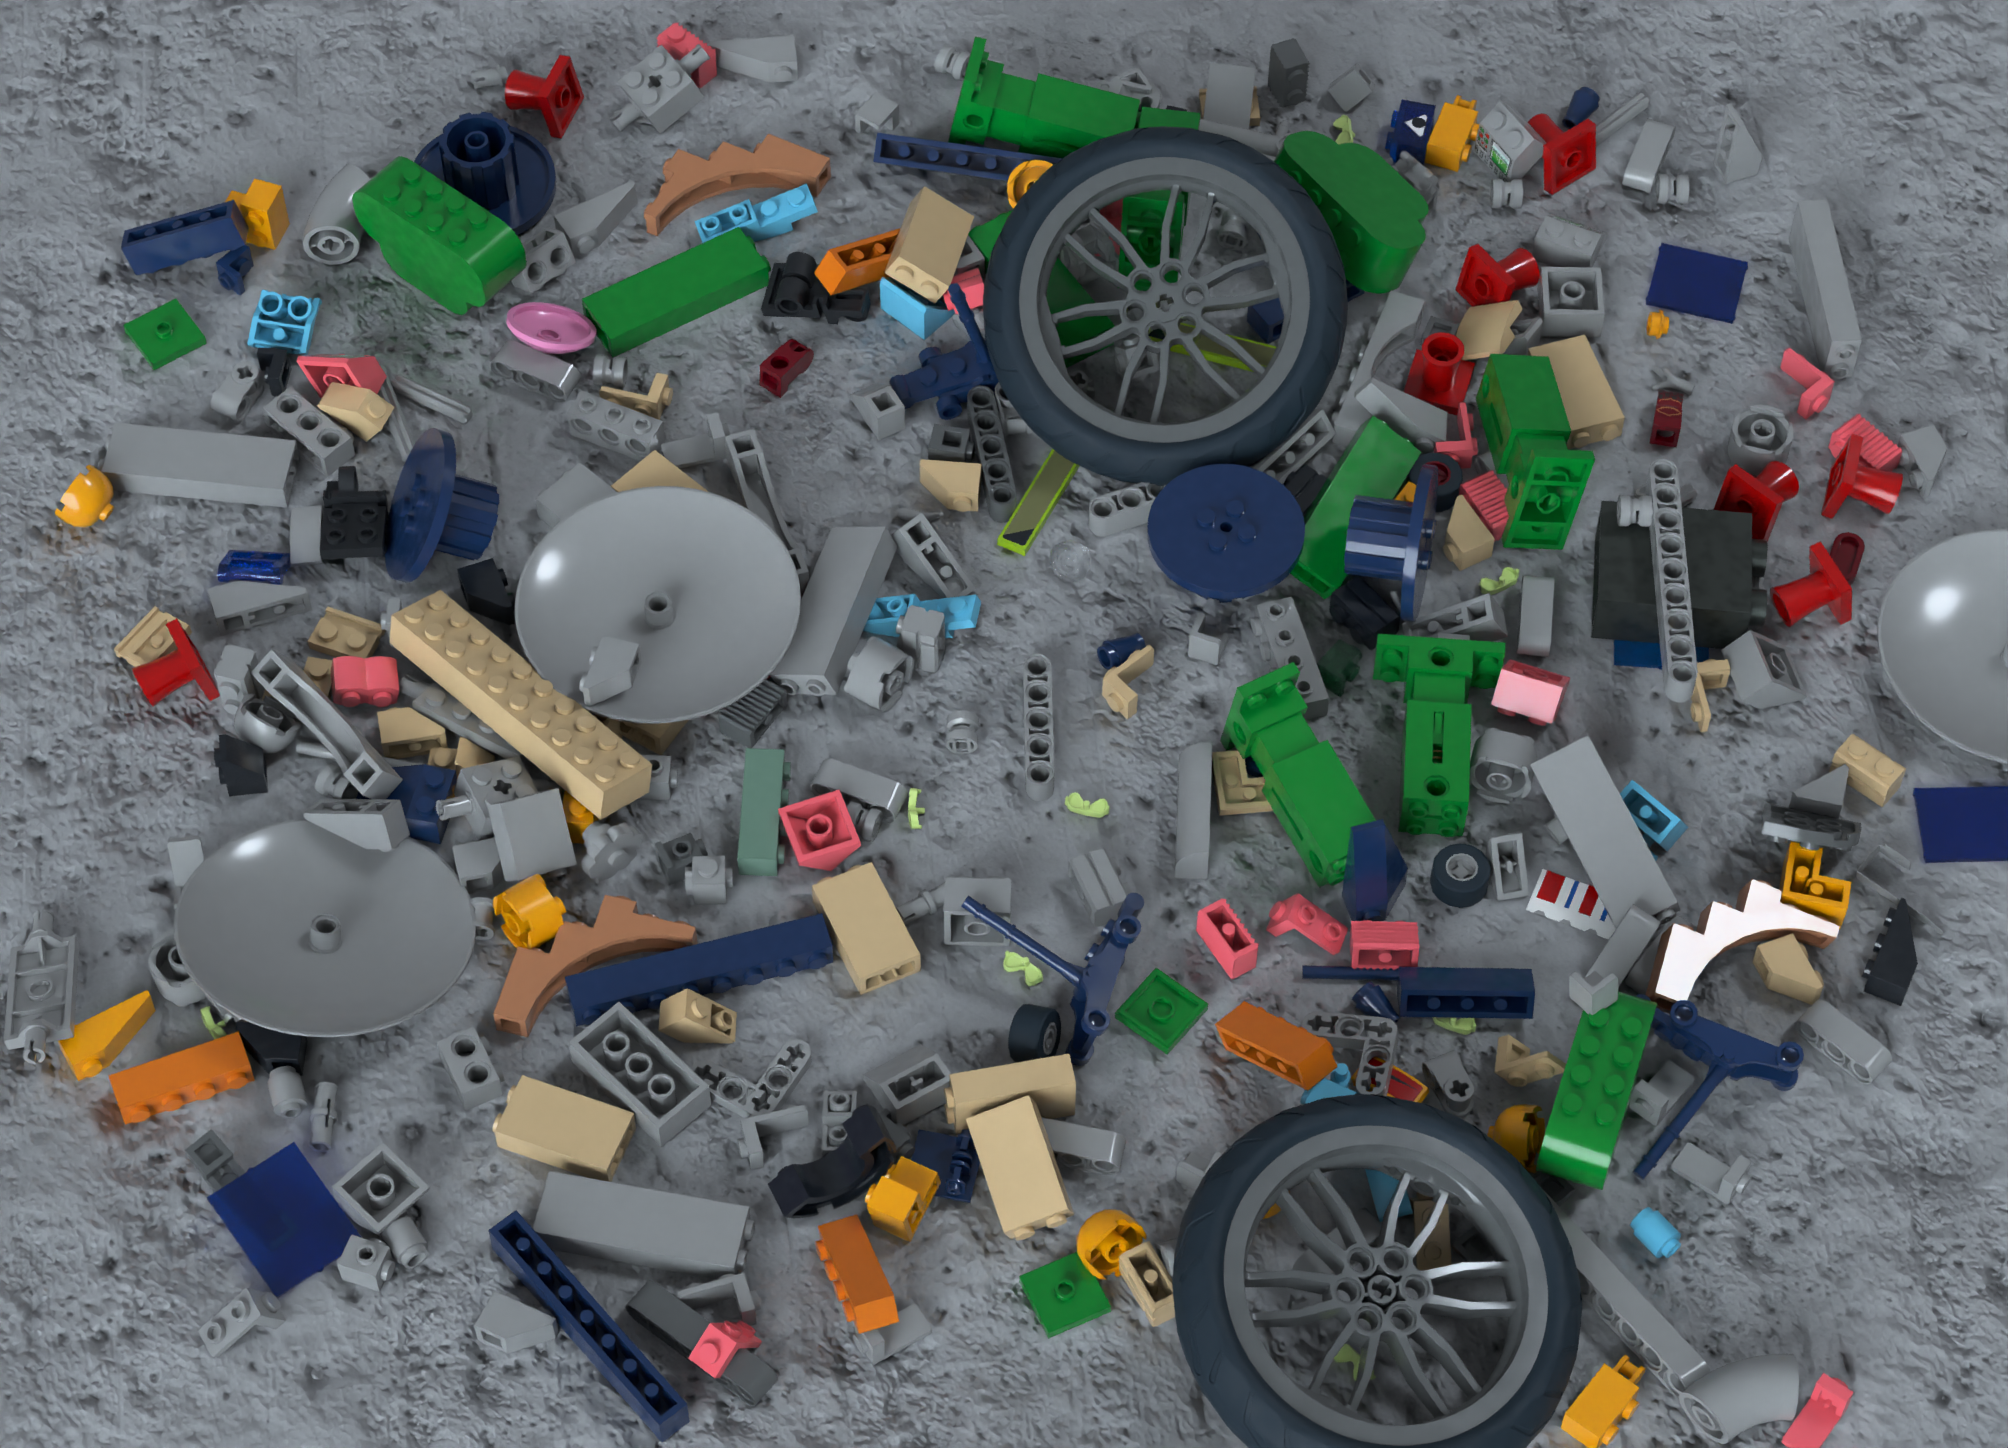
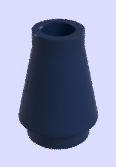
[1562,87,1600,129]
[1097,633,1146,670]
[1352,981,1401,1023]

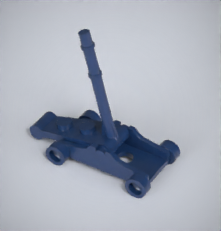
[889,283,999,420]
[961,893,1144,1066]
[1633,994,1804,1180]

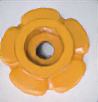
[1647,310,1669,339]

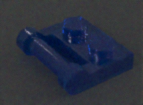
[217,550,291,585]

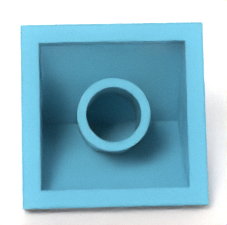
[880,277,955,340]

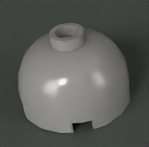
[234,693,301,754]

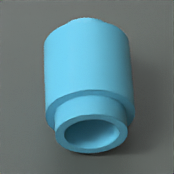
[1630,1207,1681,1258]

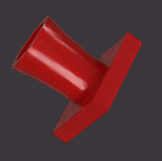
[505,55,584,139]
[1528,113,1596,195]
[1455,244,1540,307]
[1403,332,1475,416]
[1821,434,1903,519]
[1713,461,1799,542]
[1770,541,1852,627]
[131,618,220,707]

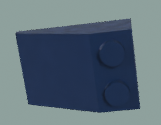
[356,764,457,844]

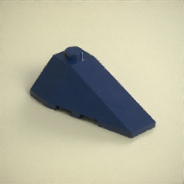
[1342,819,1408,921]

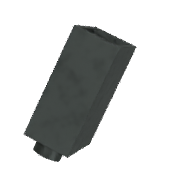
[1591,501,1768,649]

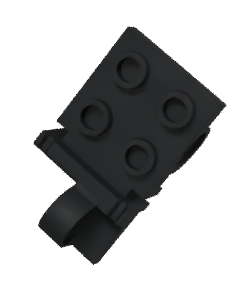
[761,252,871,324]
[320,466,389,559]

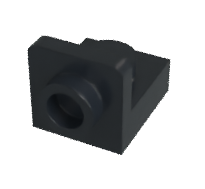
[257,348,292,397]

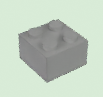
[1537,267,1605,337]
[944,875,1011,946]

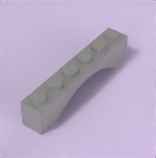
[1330,290,1425,447]
[724,429,809,596]
[251,649,403,799]

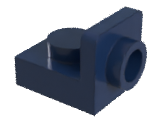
[216,245,254,295]

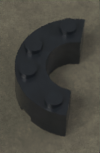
[768,1104,897,1218]

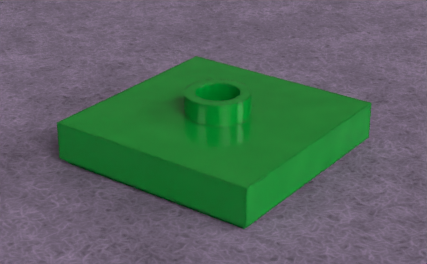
[123,298,207,370]
[1115,968,1208,1055]
[1019,1252,1111,1339]

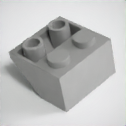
[863,1044,951,1125]

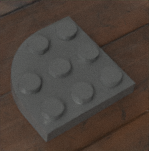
[1762,802,1862,851]

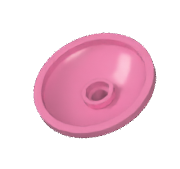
[506,302,596,354]

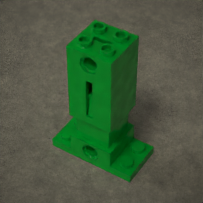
[948,36,1141,159]
[1117,107,1201,291]
[1476,354,1595,550]
[1373,634,1505,837]
[1220,662,1376,888]

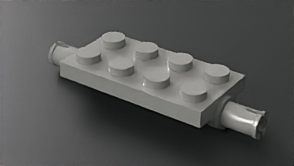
[399,674,530,762]
[4,909,79,1064]

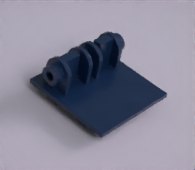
[911,1129,980,1203]

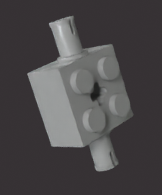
[609,44,710,134]
[436,756,563,841]

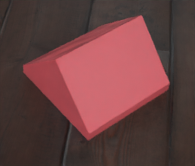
[778,789,861,871]

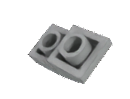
[290,505,324,567]
[822,1091,857,1157]

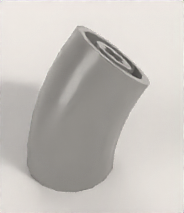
[303,164,370,265]
[1679,1354,1799,1444]

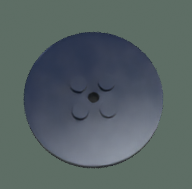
[414,112,556,235]
[385,428,500,583]
[1147,464,1305,603]
[1344,464,1438,622]

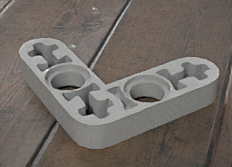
[1302,1011,1399,1096]
[690,1039,812,1118]

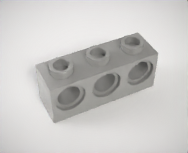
[263,387,355,477]
[567,390,665,461]

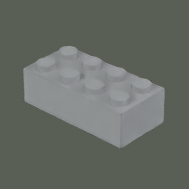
[568,1002,711,1147]

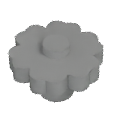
[581,821,643,881]

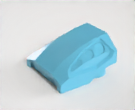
[247,290,322,355]

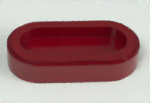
[1830,532,1865,585]

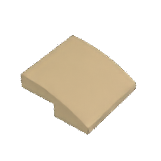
[1456,300,1523,360]

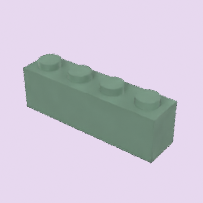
[737,748,791,876]

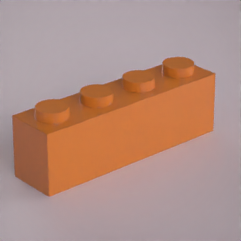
[814,228,901,295]
[1215,1001,1337,1091]
[108,1031,255,1125]
[815,1214,899,1334]

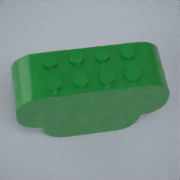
[1274,131,1429,294]
[352,156,527,315]
[1536,991,1658,1190]

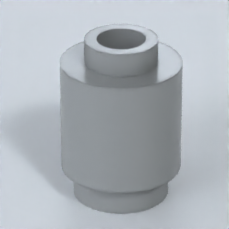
[267,1066,307,1119]
[381,1216,429,1269]

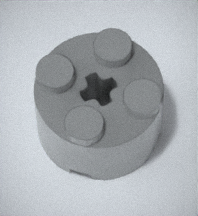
[1727,405,1794,475]
[844,636,914,712]
[1469,728,1537,803]
[148,928,206,1007]

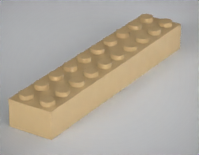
[390,590,652,820]

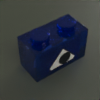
[1385,99,1436,166]

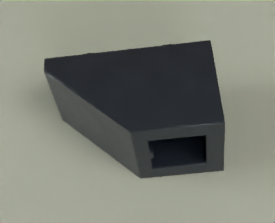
[457,558,515,625]
[214,734,268,797]
[236,1022,308,1076]

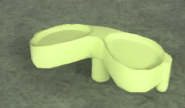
[1333,115,1355,145]
[1479,567,1519,595]
[908,788,925,829]
[1065,792,1110,818]
[1003,950,1043,987]
[200,1006,227,1039]
[1431,1017,1477,1035]
[1334,1344,1376,1381]

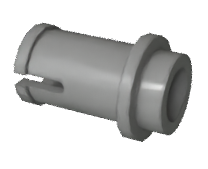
[471,64,508,89]

